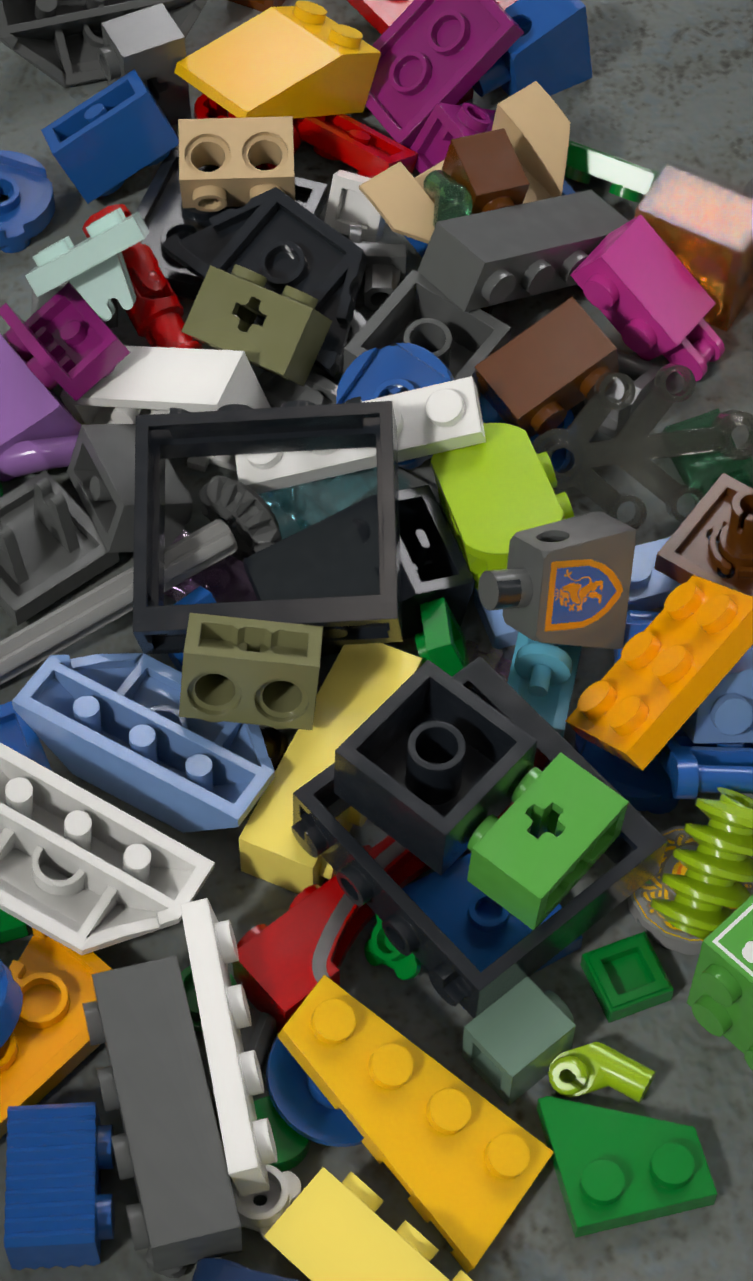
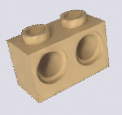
[178,116,295,212]

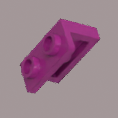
[0,282,131,401]

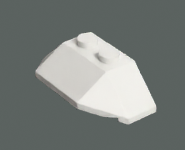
[0,743,215,955]

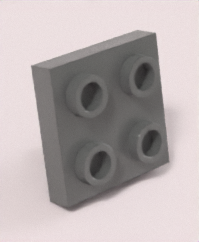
[0,470,119,626]

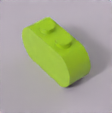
[431,423,575,590]

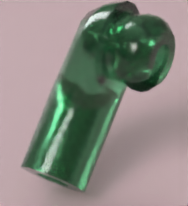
[424,170,473,229]

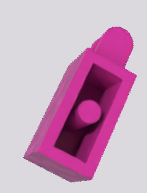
[570,214,725,382]

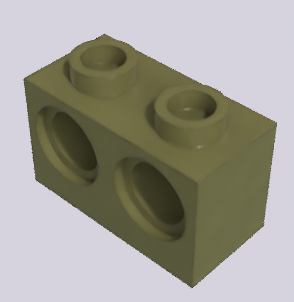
[179,613,323,730]

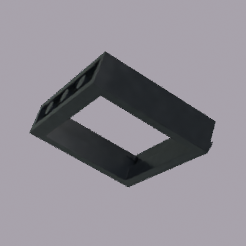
[133,397,403,655]
[291,656,668,1019]

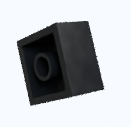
[334,660,538,875]

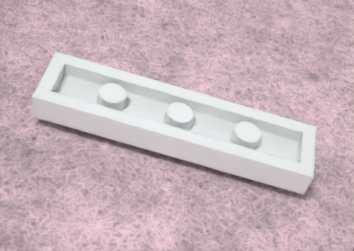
[235,376,486,494]
[180,898,278,1197]

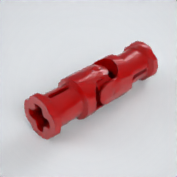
[82,204,204,349]

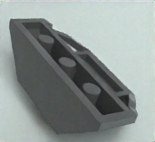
[0,0,208,88]

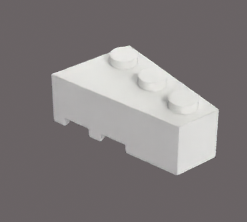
[60,345,271,472]

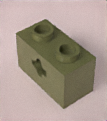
[181,264,332,387]

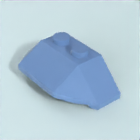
[12,653,275,833]

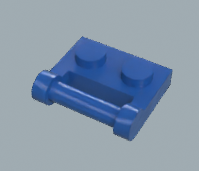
[657,733,753,799]

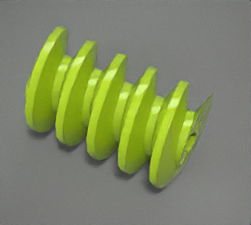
[650,787,753,940]

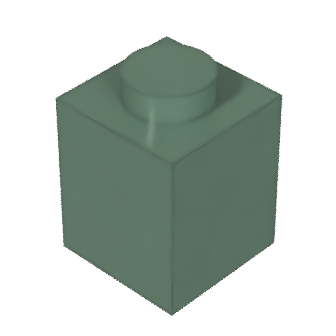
[462,976,576,1106]

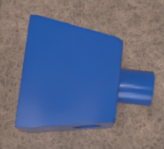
[472,0,592,97]

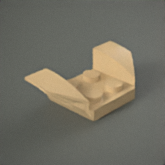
[359,81,571,244]

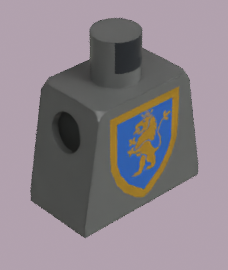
[478,511,637,649]

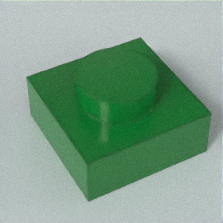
[415,597,469,677]

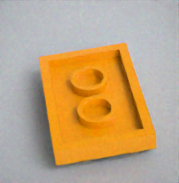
[565,575,753,771]

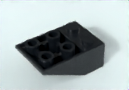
[243,485,475,657]

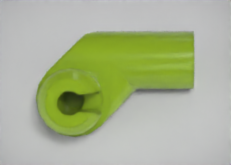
[548,1042,656,1103]

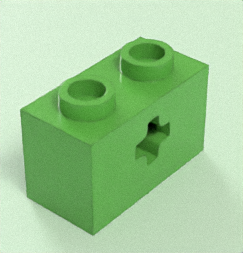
[467,752,629,930]

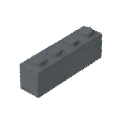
[418,190,629,312]
[82,955,242,1273]

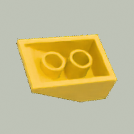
[174,1,381,119]

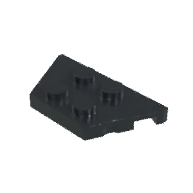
[162,187,367,378]

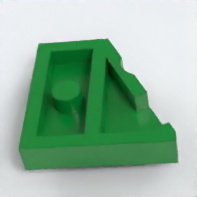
[536,1096,717,1238]

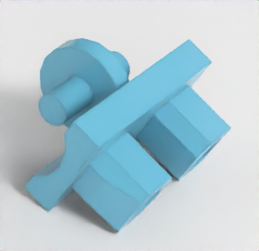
[507,632,582,737]

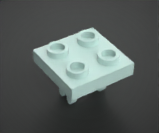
[25,207,149,321]

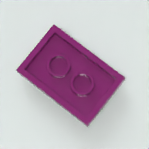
[366,0,524,149]

